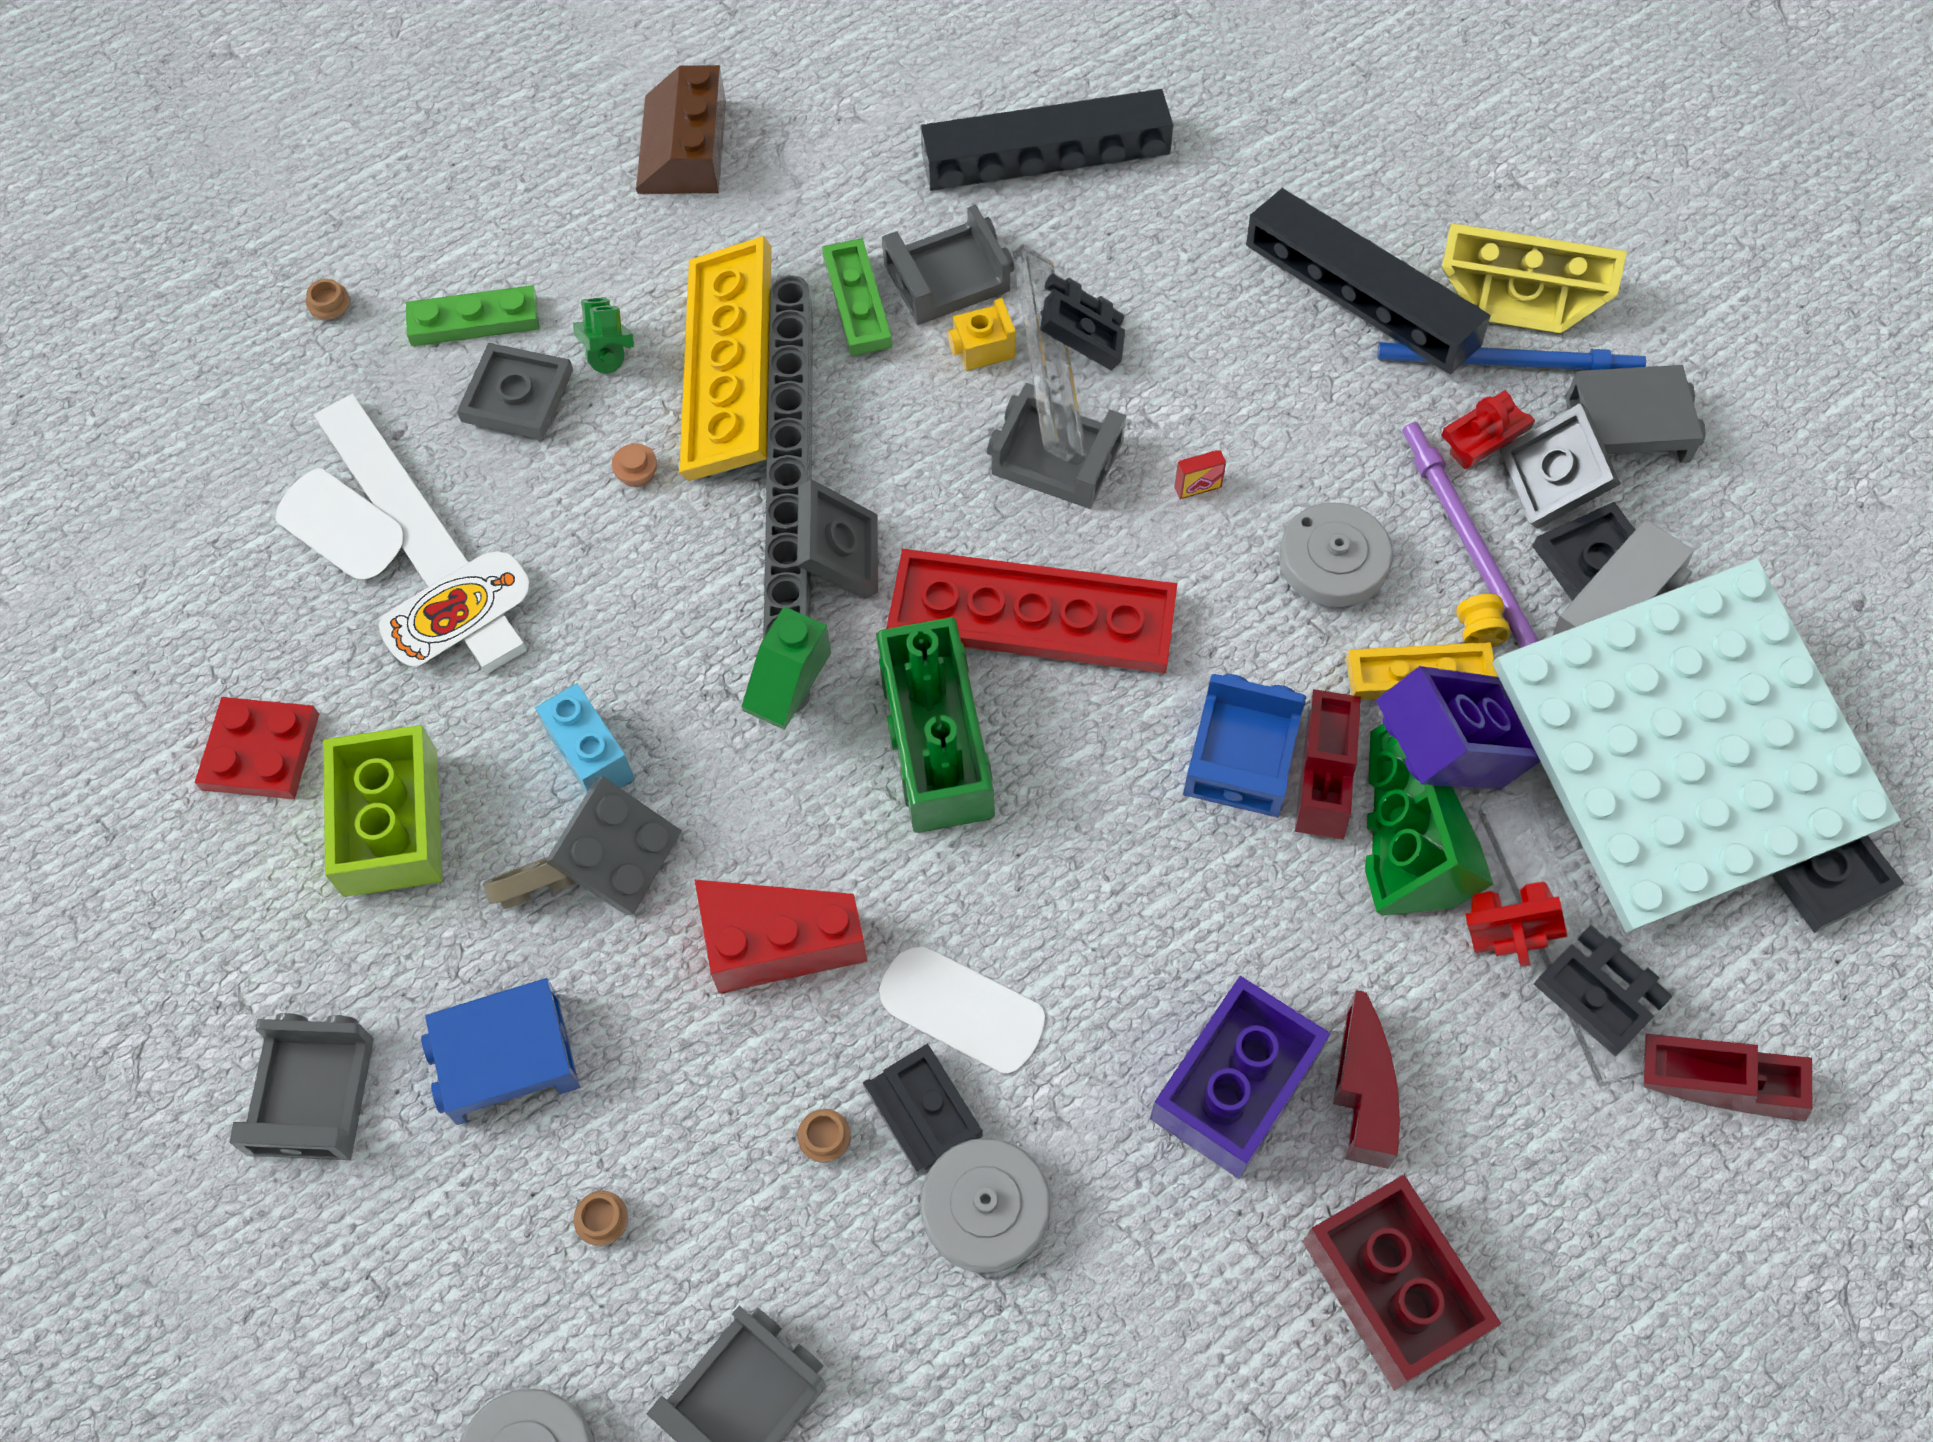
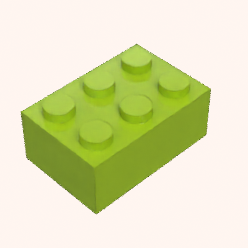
[323,725,443,897]

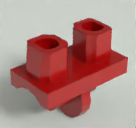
[1441,390,1535,469]
[1465,881,1568,967]

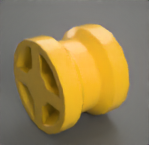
[1456,594,1511,647]

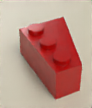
[694,879,868,994]

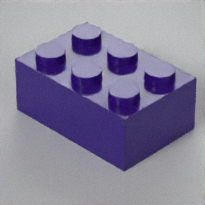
[1375,666,1541,790]
[1150,975,1331,1180]

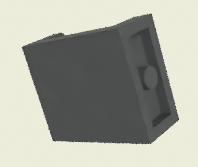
[882,205,1014,325]
[1565,365,1706,463]
[987,383,1126,510]
[229,1013,374,1161]
[646,1305,827,1442]

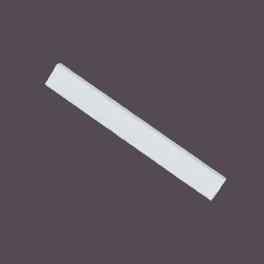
[313,393,527,675]

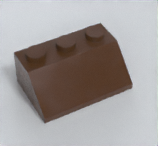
[636,65,726,194]

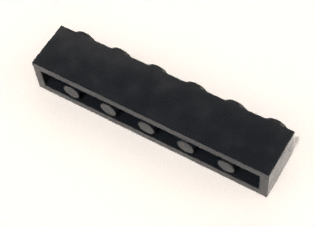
[920,89,1174,191]
[1246,188,1491,375]

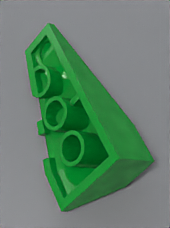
[1365,724,1494,916]

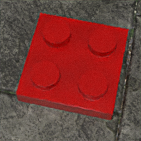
[194,697,319,800]

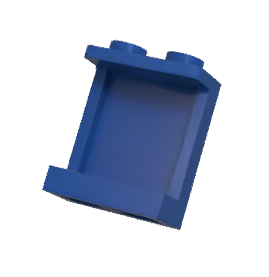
[1183,674,1306,818]
[421,978,580,1125]

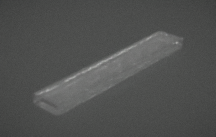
[1013,244,1087,466]
[1478,793,1644,1087]

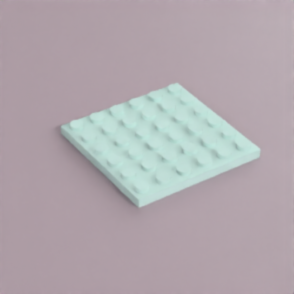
[1492,558,1901,933]

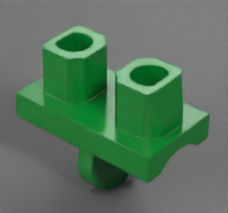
[573,297,634,374]

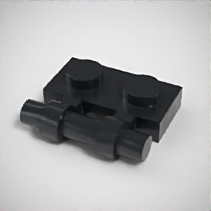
[1040,273,1125,371]
[1534,925,1673,1057]

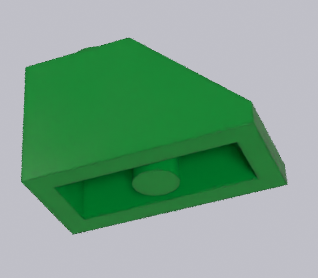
[741,606,831,730]

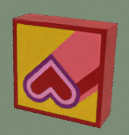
[1174,450,1226,499]

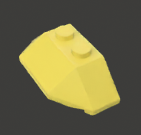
[1441,223,1627,334]

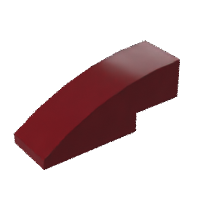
[1295,689,1361,840]
[1333,990,1400,1169]
[1643,1034,1813,1122]

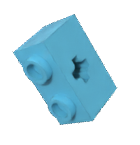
[535,683,635,794]

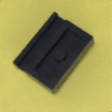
[863,1043,983,1177]

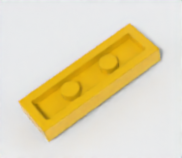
[1346,642,1497,700]

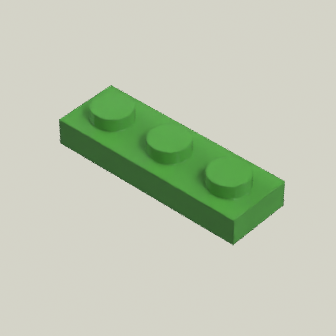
[822,238,892,356]
[406,285,539,346]

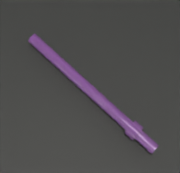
[1402,422,1539,648]

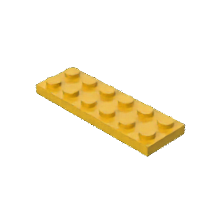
[679,236,772,481]

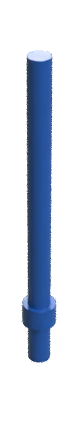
[1377,342,1646,371]

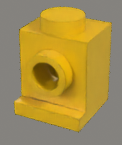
[947,298,1016,371]

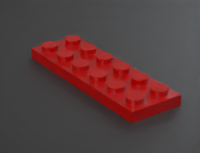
[886,548,1178,673]

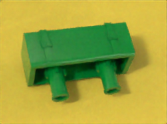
[876,617,995,833]

